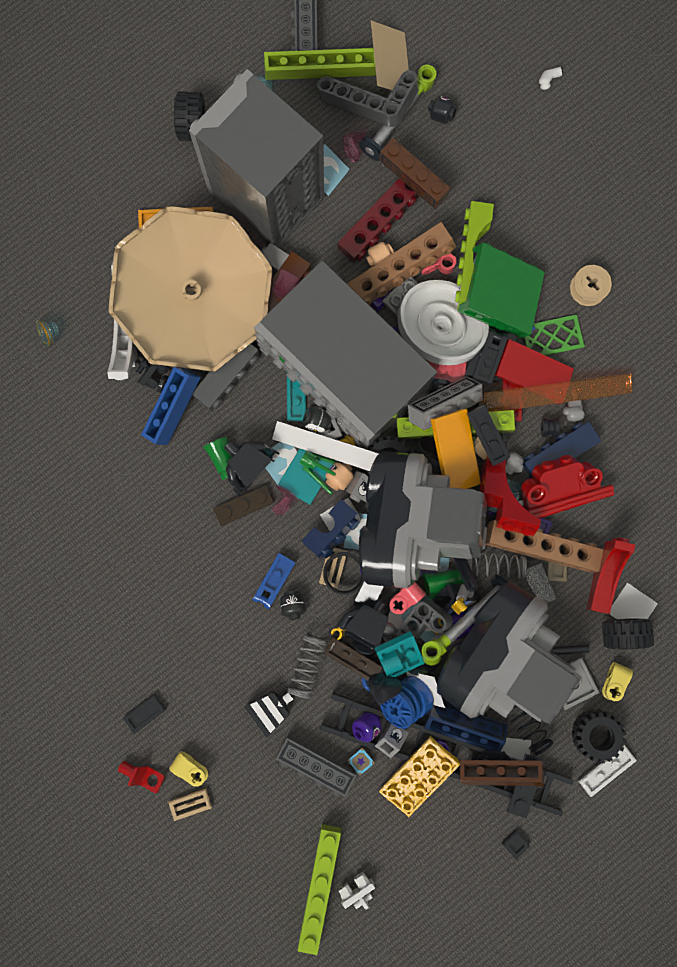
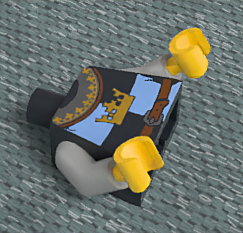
[430,583,480,635]

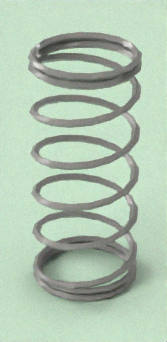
[467,552,527,580]
[287,635,327,699]

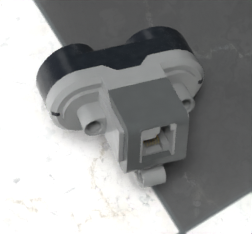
[359,451,487,589]
[437,581,582,724]

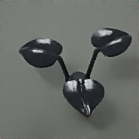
[352,637,438,706]

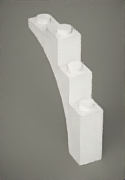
[108,262,138,380]

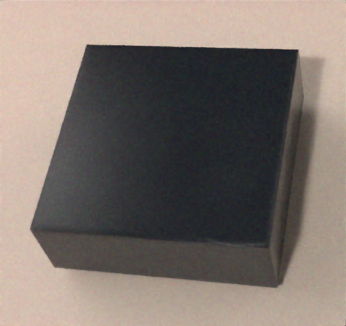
[502,830,530,859]

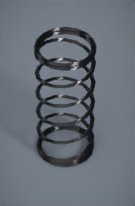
[511,705,554,756]

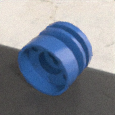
[380,676,433,729]

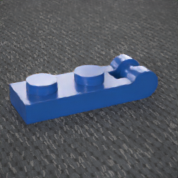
[252,553,296,609]

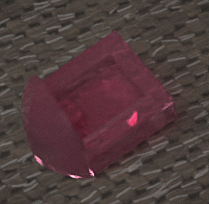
[342,132,365,163]
[273,269,301,298]
[272,485,296,516]

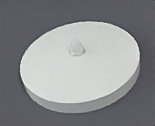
[398,280,489,365]

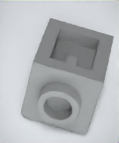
[320,419,344,440]

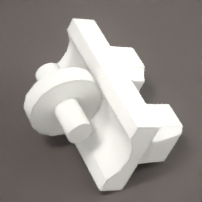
[339,872,375,910]

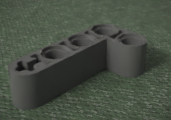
[392,600,453,642]

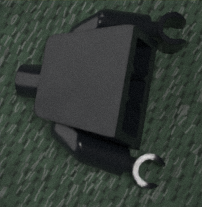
[223,440,280,497]

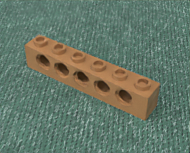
[347,222,456,306]
[485,519,604,573]

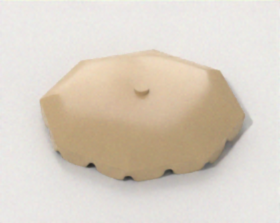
[109,206,272,372]

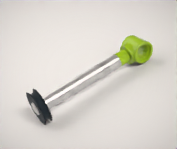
[359,65,436,161]
[422,575,507,665]

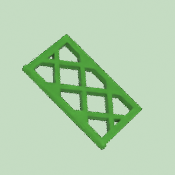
[524,315,585,356]

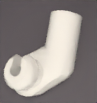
[539,67,562,90]

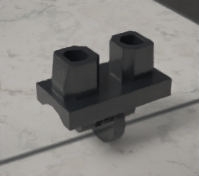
[135,358,170,389]

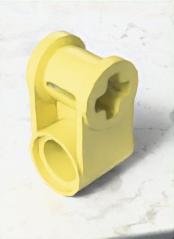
[602,662,633,701]
[169,751,208,786]

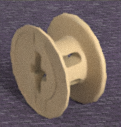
[570,265,612,306]

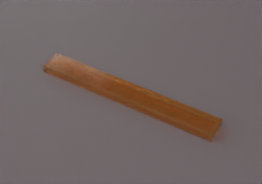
[484,373,632,412]

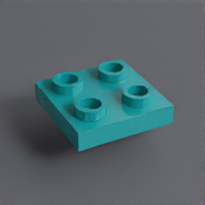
[374,631,425,677]

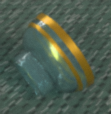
[35,320,59,347]

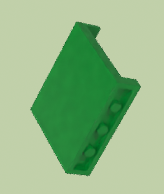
[458,243,545,339]

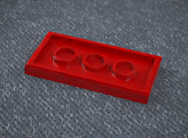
[494,339,574,404]

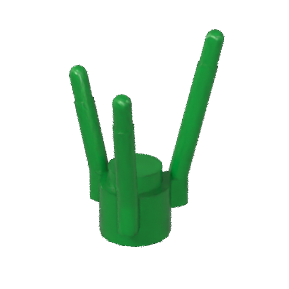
[299,451,340,495]

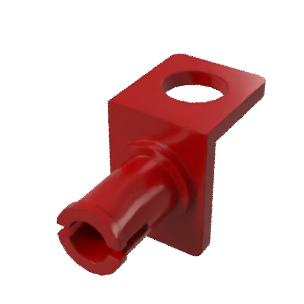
[118,761,165,793]

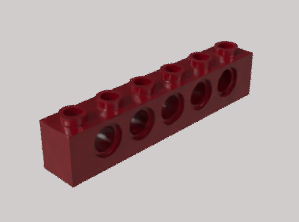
[338,178,418,263]

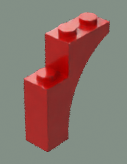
[479,456,541,536]
[586,537,635,614]

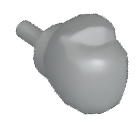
[563,390,585,421]
[506,452,524,475]

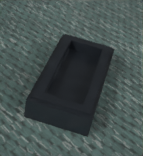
[123,694,166,734]

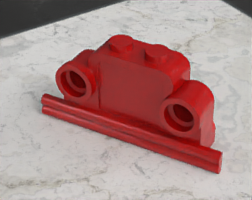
[521,455,614,518]

